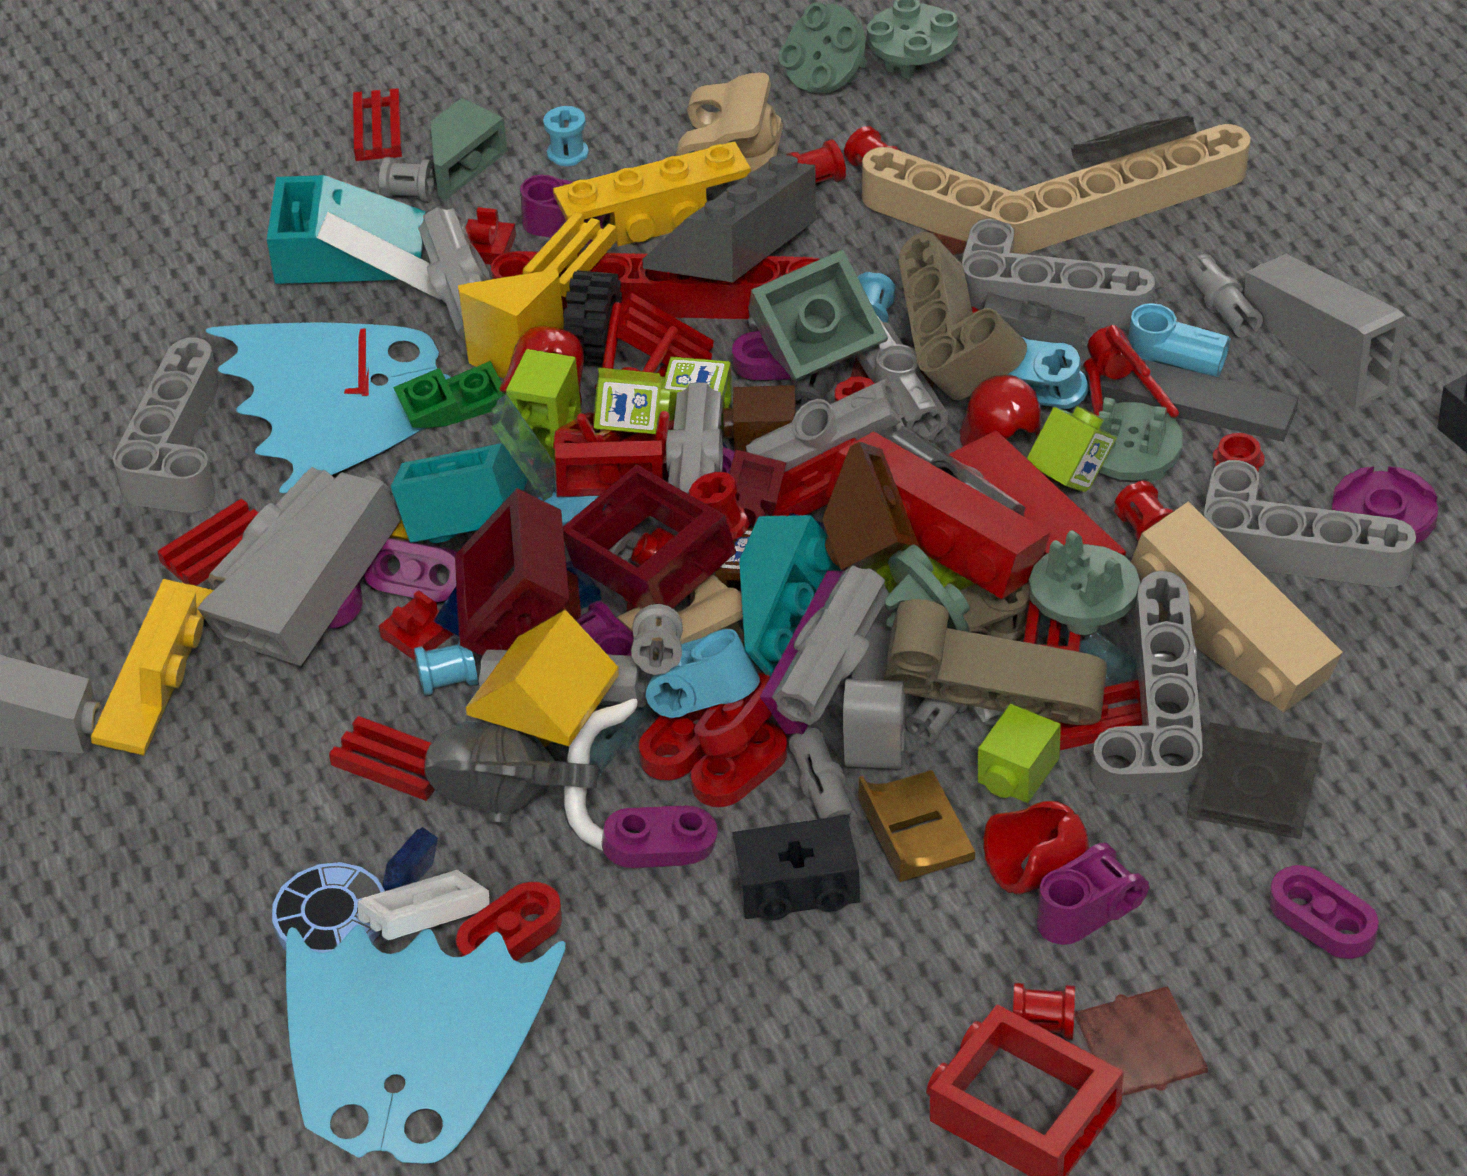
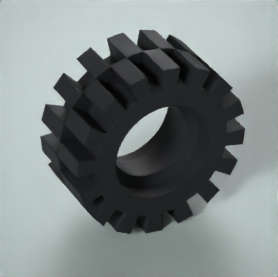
[564,270,622,363]

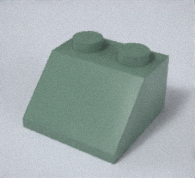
[748,249,888,382]

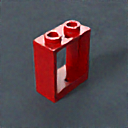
[926,1004,1124,1176]

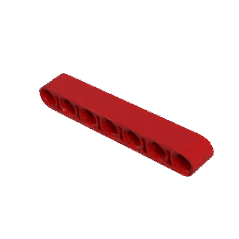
[491,251,820,319]

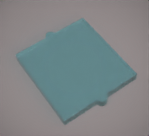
[492,394,556,501]

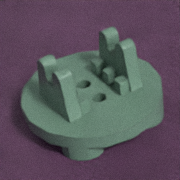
[867,0,958,79]
[778,2,868,94]
[1099,397,1183,482]
[1029,530,1140,635]
[885,544,970,632]

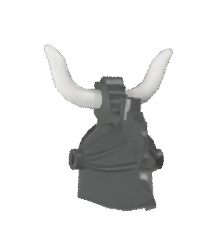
[424,698,638,851]

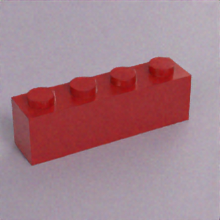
[949,430,1126,557]
[825,431,1051,599]

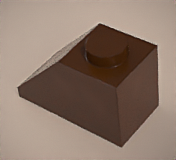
[822,441,920,571]

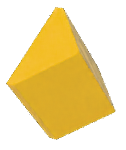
[458,269,564,379]
[466,610,619,747]

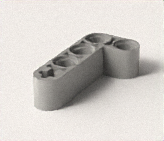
[962,219,1155,330]
[113,338,219,512]
[1204,460,1416,587]
[1090,571,1203,795]
[843,603,909,770]

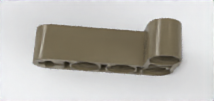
[899,232,1027,400]
[884,599,1107,725]

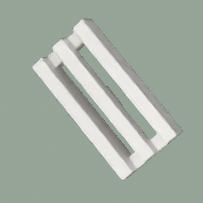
[358,870,489,940]

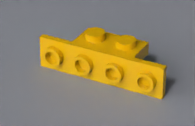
[553,141,751,247]
[91,579,214,756]

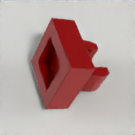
[465,207,516,265]
[378,590,456,661]

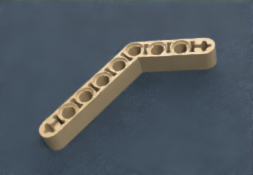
[862,124,1251,254]

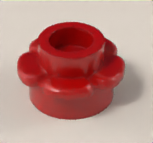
[1213,433,1265,472]

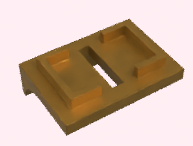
[858,770,975,882]

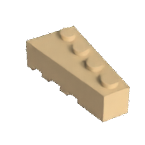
[1131,501,1343,713]

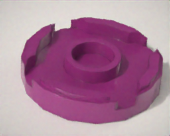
[1331,466,1439,544]

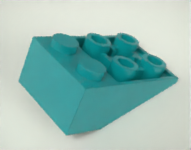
[266,175,426,284]
[391,443,538,543]
[739,515,844,677]

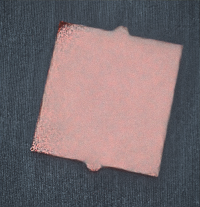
[1075,986,1208,1096]

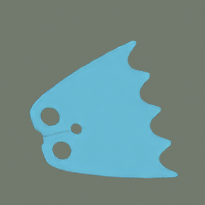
[205,322,451,493]
[286,925,566,1164]

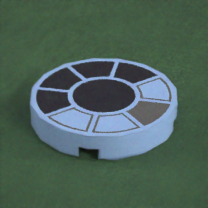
[272,862,385,953]

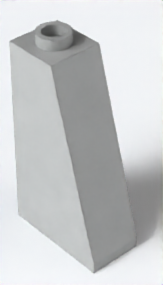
[1244,254,1405,408]
[197,472,402,666]
[0,655,102,754]

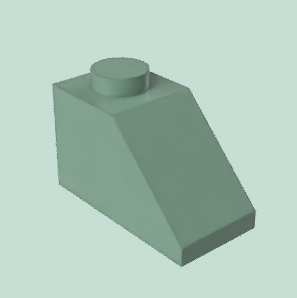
[431,97,508,200]

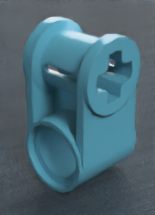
[1007,337,1088,409]
[645,629,760,718]

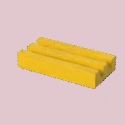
[523,212,618,297]

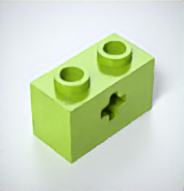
[506,349,582,469]

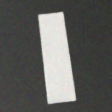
[317,212,441,300]

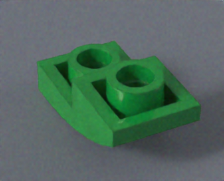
[393,361,508,428]

